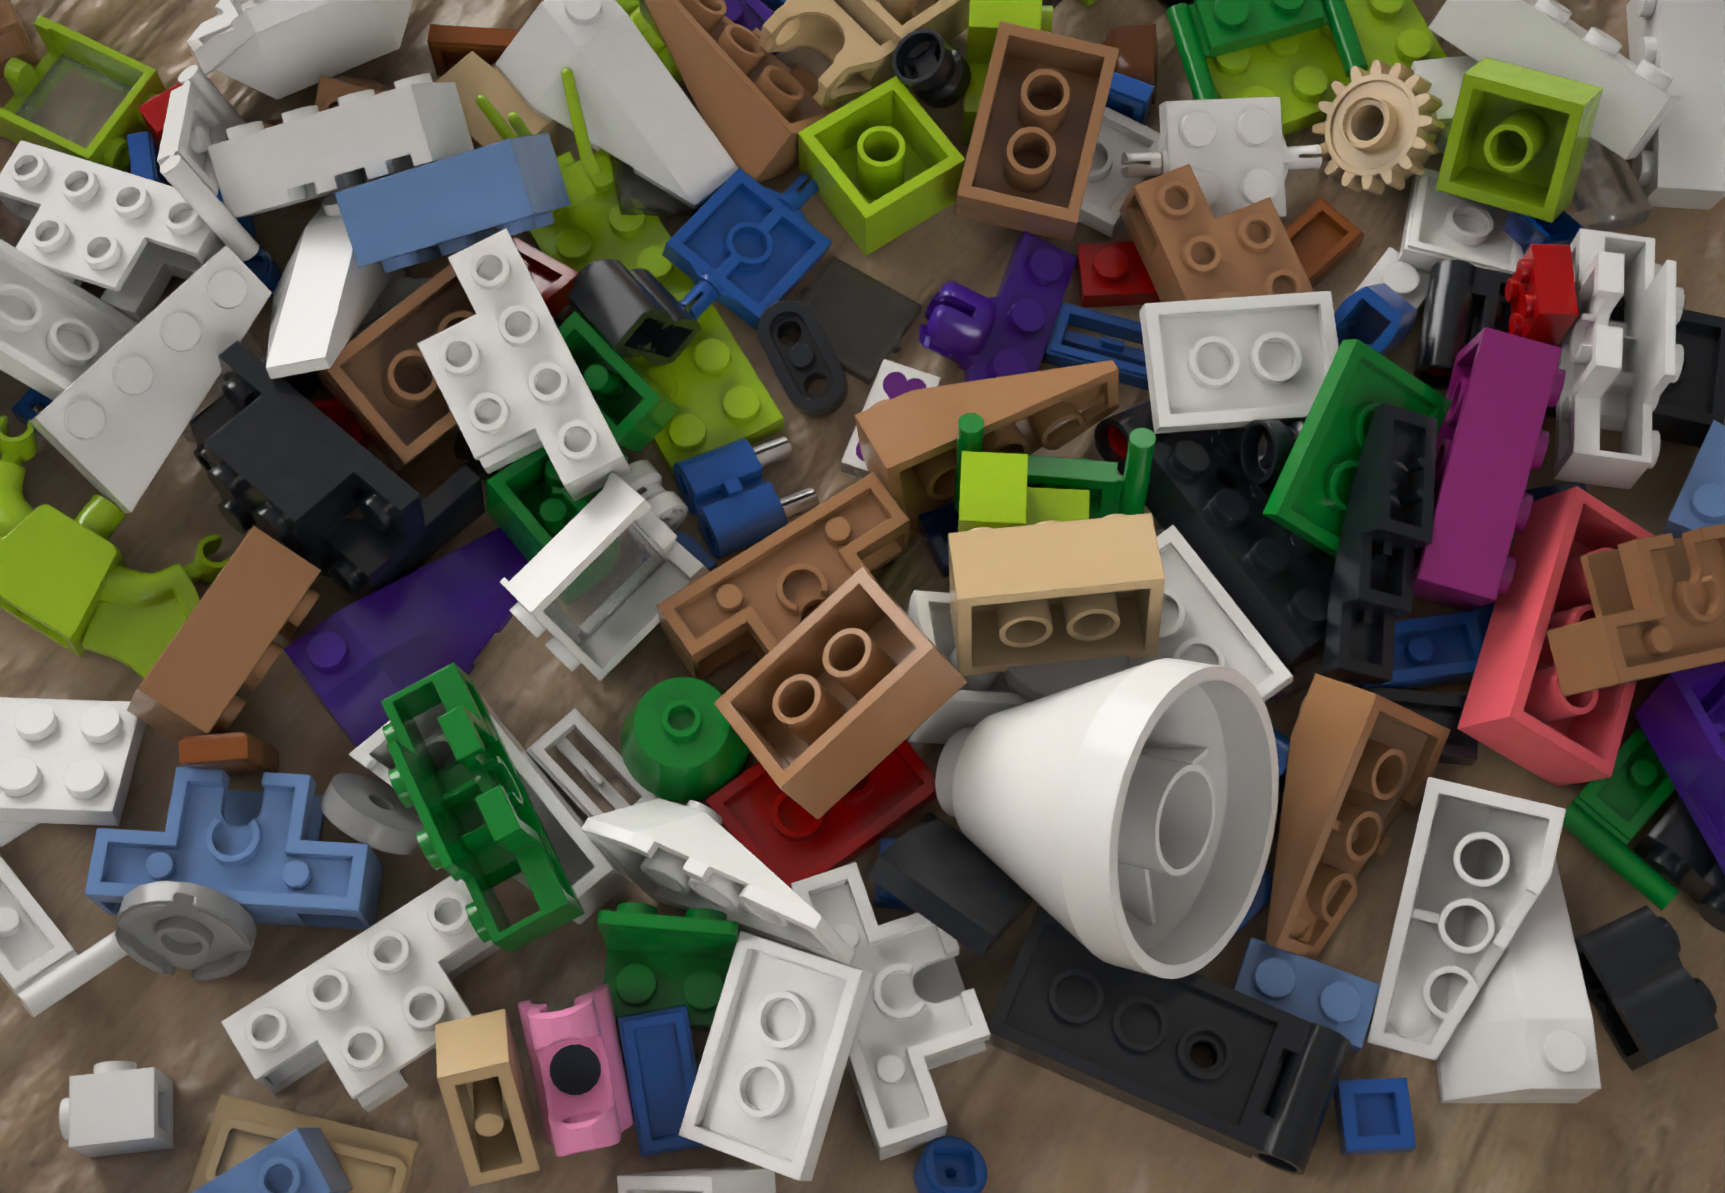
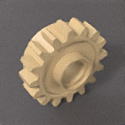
[1312,60,1445,195]

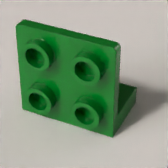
[597,902,740,1032]

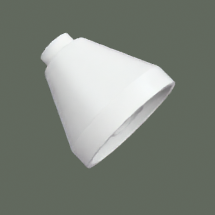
[935,658,1279,979]

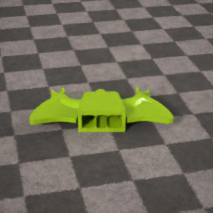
[0,415,231,680]

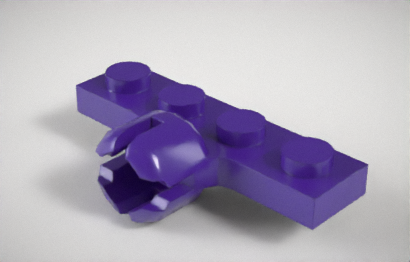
[918,231,1078,382]

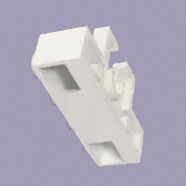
[0,140,237,323]
[417,228,632,501]
[1554,228,1685,490]
[791,862,991,1161]
[221,876,501,1113]

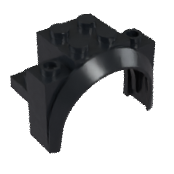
[190,340,485,597]

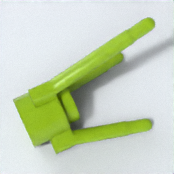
[476,67,602,213]

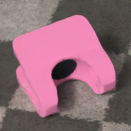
[518,983,635,1157]

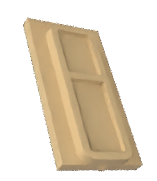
[188,1094,421,1193]

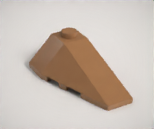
[1265,674,1451,960]

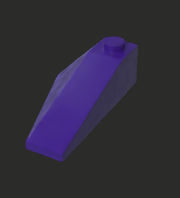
[283,527,529,748]

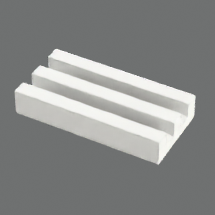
[526,708,661,819]

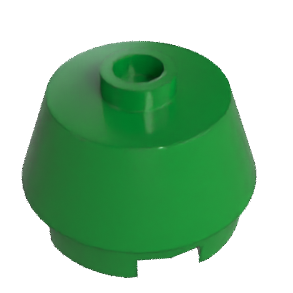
[621,677,750,803]

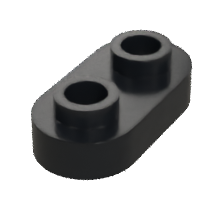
[757,300,848,417]

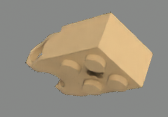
[758,0,970,107]

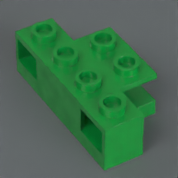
[381,662,585,953]

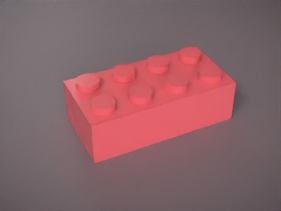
[1457,486,1654,787]

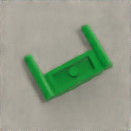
[1166,0,1369,100]
[954,413,1156,519]
[1562,725,1679,911]

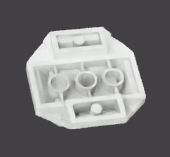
[186,0,413,100]

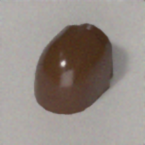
[1101,24,1158,104]

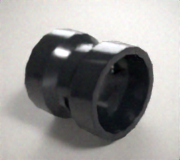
[892,28,971,109]
[1239,420,1305,484]

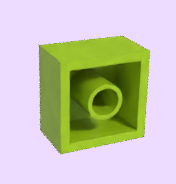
[1435,57,1603,223]
[798,76,966,256]

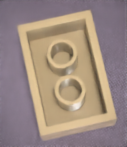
[948,513,1165,676]

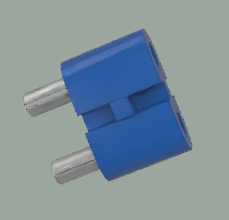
[673,436,819,559]

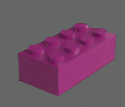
[1413,327,1566,612]

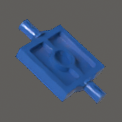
[662,168,832,330]

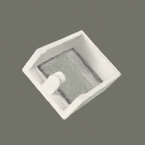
[500,471,710,681]

